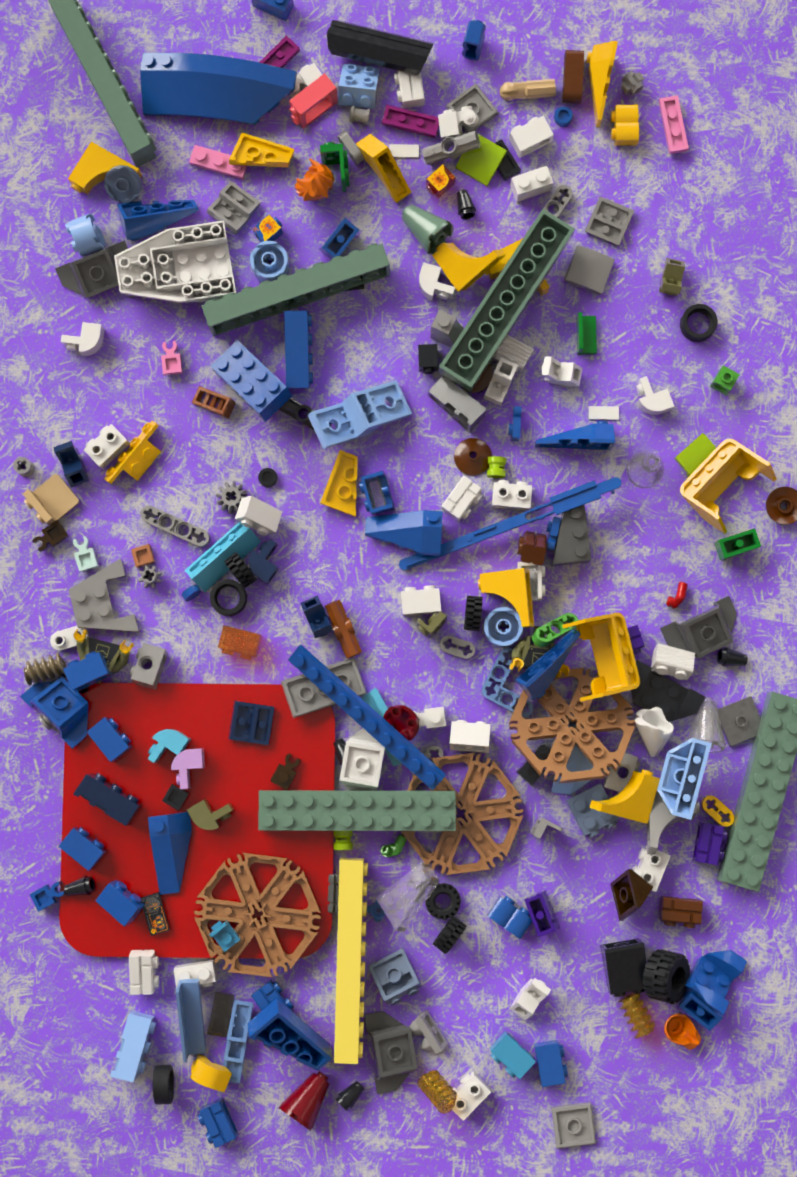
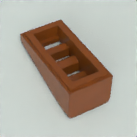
[192,386,236,419]

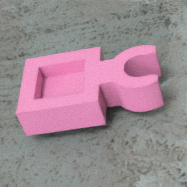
[161,341,183,376]

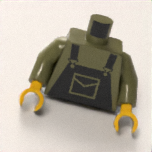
[509,626,570,677]
[74,629,134,684]

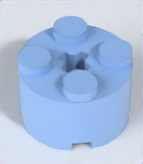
[65,213,106,257]
[250,241,289,282]
[483,607,523,647]

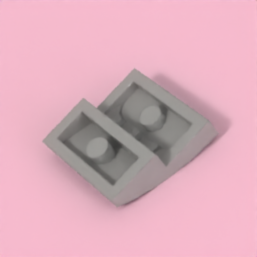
[207,181,260,235]
[585,196,634,246]
[564,245,615,295]

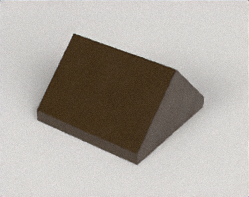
[610,869,653,921]

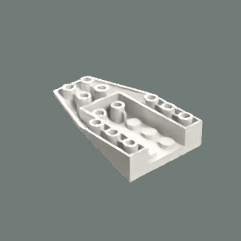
[114,220,236,303]

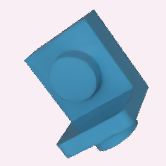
[209,920,241,952]

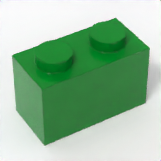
[714,528,761,561]

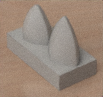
[409,1010,448,1054]

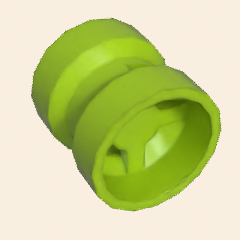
[487,456,507,478]
[334,831,353,850]

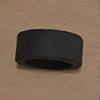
[680,304,718,342]
[210,579,247,616]
[153,1065,174,1105]

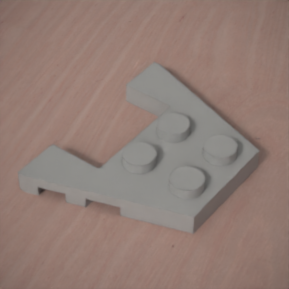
[69,559,139,632]

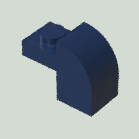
[54,441,89,488]
[249,539,279,585]
[300,595,333,638]

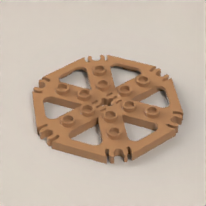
[509,668,636,784]
[401,752,523,875]
[194,852,321,977]

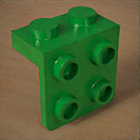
[320,142,350,192]

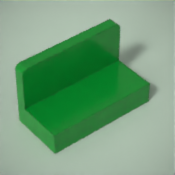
[576,312,597,355]

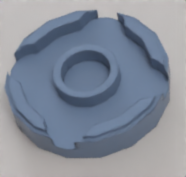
[104,165,142,203]

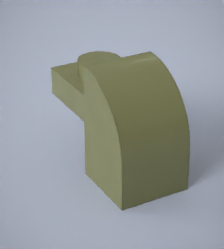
[659,258,685,296]
[187,799,234,830]

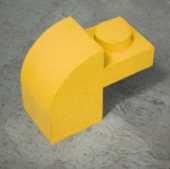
[190,1054,232,1092]

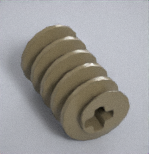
[24,653,66,686]

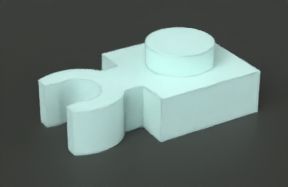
[73,536,99,572]

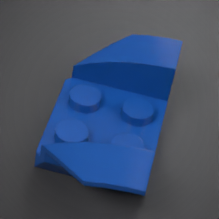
[20,677,88,749]
[685,950,747,1015]

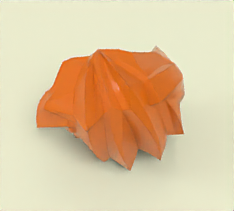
[295,158,335,201]

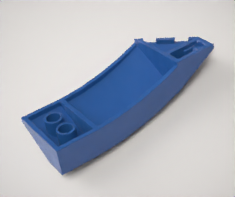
[140,53,297,126]

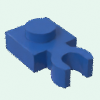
[508,406,522,441]
[546,516,562,552]
[30,881,65,912]

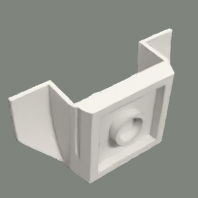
[339,728,385,790]

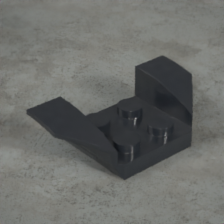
[631,660,706,722]

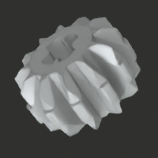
[216,481,248,514]

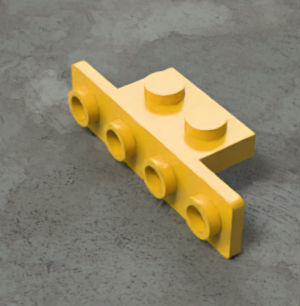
[104,421,161,484]

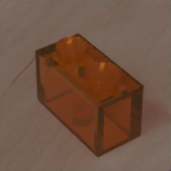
[218,625,262,660]

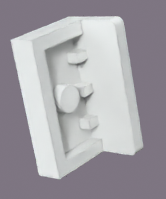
[517,562,545,601]

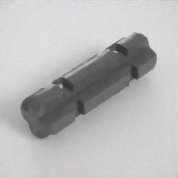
[328,874,339,913]

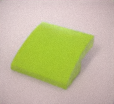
[455,133,507,186]
[674,433,716,477]

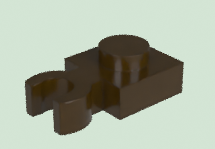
[32,520,69,552]
[270,753,300,790]

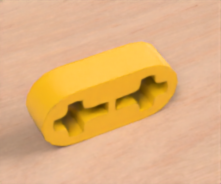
[701,795,735,827]

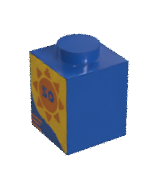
[252,214,283,242]

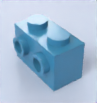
[490,1030,536,1079]

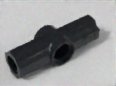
[279,398,332,431]

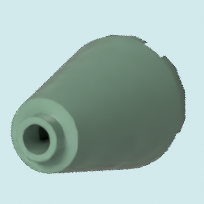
[402,205,454,255]

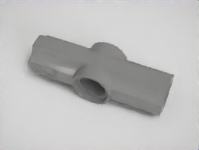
[423,131,481,165]

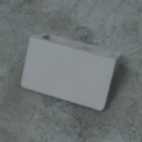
[530,816,563,839]

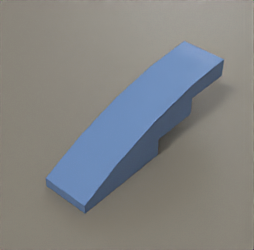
[223,1000,254,1084]

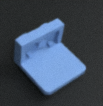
[338,64,380,109]

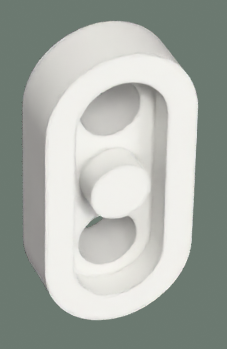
[50,626,89,651]

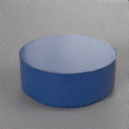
[554,106,573,127]
[182,585,201,602]

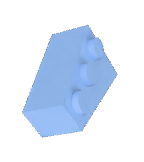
[110,1010,156,1082]

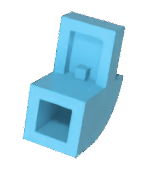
[147,729,191,763]

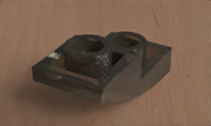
[207,992,234,1037]

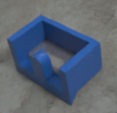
[359,470,395,515]

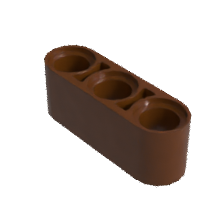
[562,50,584,104]

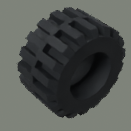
[643,949,690,1004]

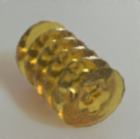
[618,993,655,1039]
[417,1070,457,1114]

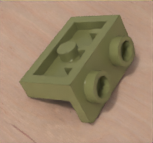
[417,611,447,637]

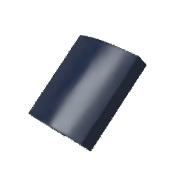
[228,701,275,745]

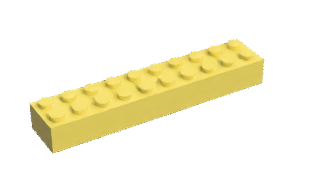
[334,858,368,1064]

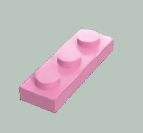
[658,95,689,154]
[189,145,248,180]

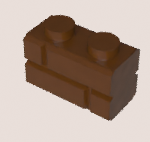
[517,531,547,566]
[659,896,703,928]

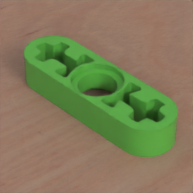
[532,613,578,647]

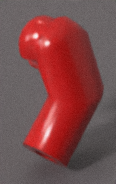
[666,582,688,609]

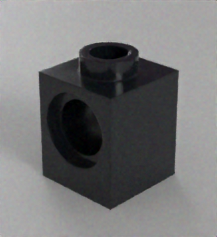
[418,344,438,374]

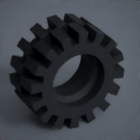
[224,552,257,588]
[464,595,483,631]
[425,883,461,920]
[433,916,467,954]

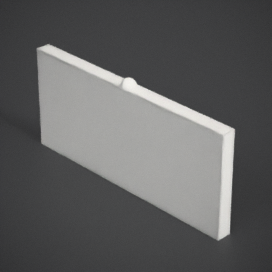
[389,144,419,158]
[589,406,619,420]

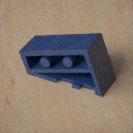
[73,772,142,826]

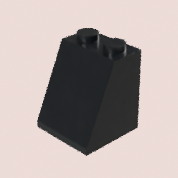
[600,938,646,997]

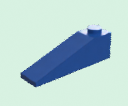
[117,200,199,241]

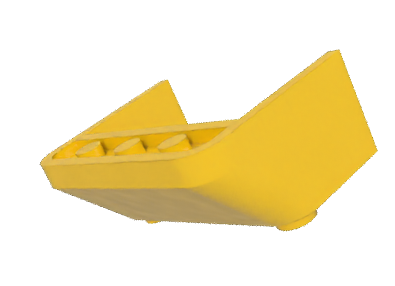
[680,439,777,534]
[562,613,640,702]

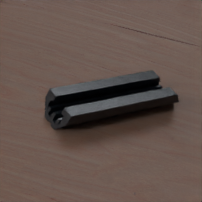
[327,20,434,75]

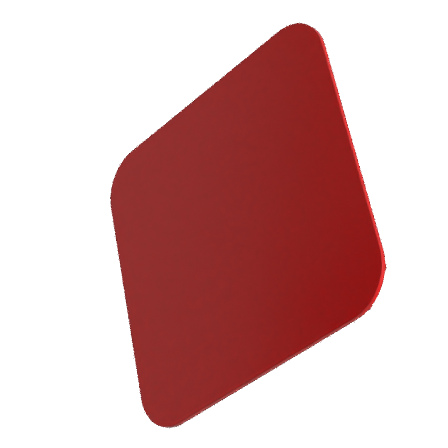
[59,683,335,959]

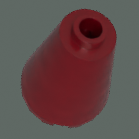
[279,1071,330,1131]

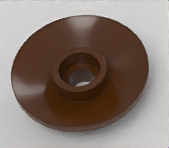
[454,438,492,476]
[766,487,797,525]

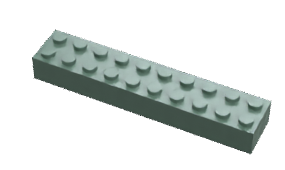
[48,0,157,167]
[439,209,575,393]
[201,243,390,336]
[716,692,797,892]
[258,790,456,831]

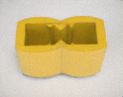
[610,104,639,146]

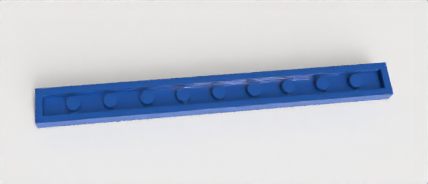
[288,645,446,791]

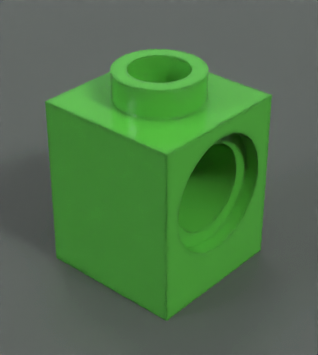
[710,365,740,395]

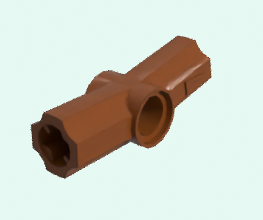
[325,599,362,659]

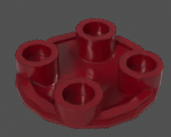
[383,705,419,741]

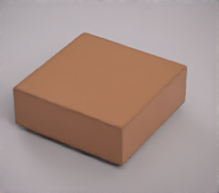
[131,544,155,568]

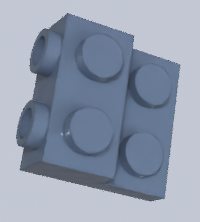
[566,783,620,838]
[368,948,422,1005]

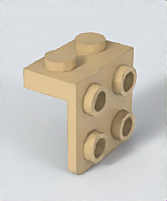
[22,474,79,525]

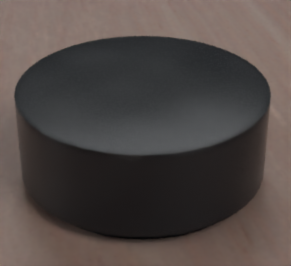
[258,468,278,488]

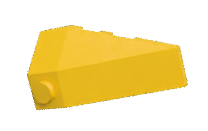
[586,41,618,127]

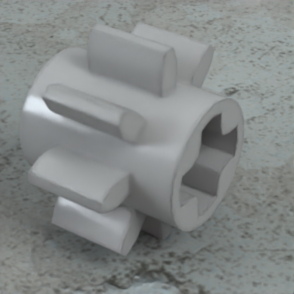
[621,71,645,95]
[138,565,162,589]

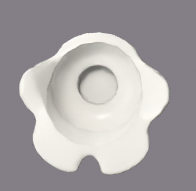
[635,707,674,757]

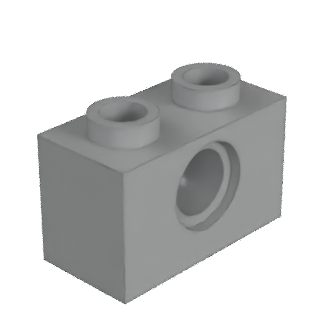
[130,643,168,690]
[603,750,640,792]

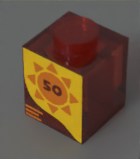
[426,164,456,198]

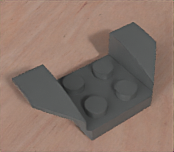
[55,240,128,298]
[660,596,737,659]
[364,1011,418,1095]

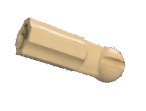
[500,79,556,101]

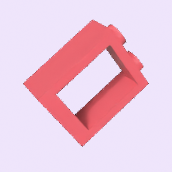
[289,73,338,129]

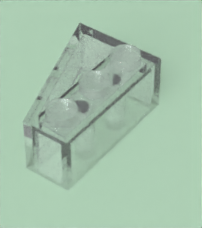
[376,863,439,932]

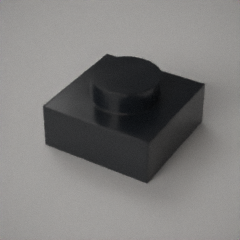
[162,784,190,811]

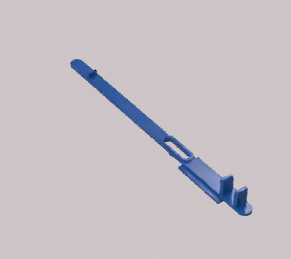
[399,477,622,570]

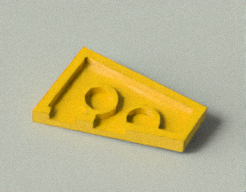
[229,133,295,168]
[320,450,358,517]

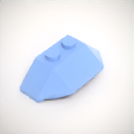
[551,721,594,795]
[657,738,712,820]

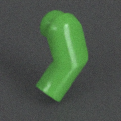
[380,835,407,858]

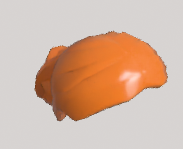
[664,1013,701,1050]

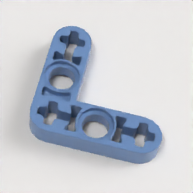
[482,648,533,717]

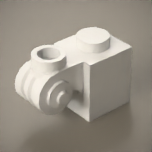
[289,63,322,98]
[438,106,479,139]
[414,707,446,729]

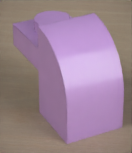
[171,748,205,789]

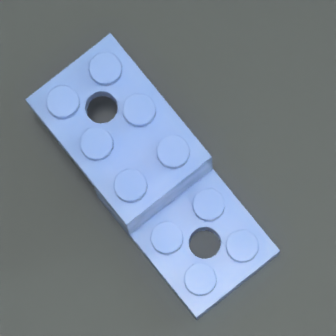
[308,380,412,449]

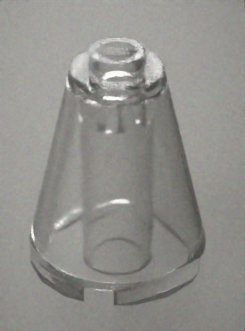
[626,451,665,488]
[687,698,726,753]

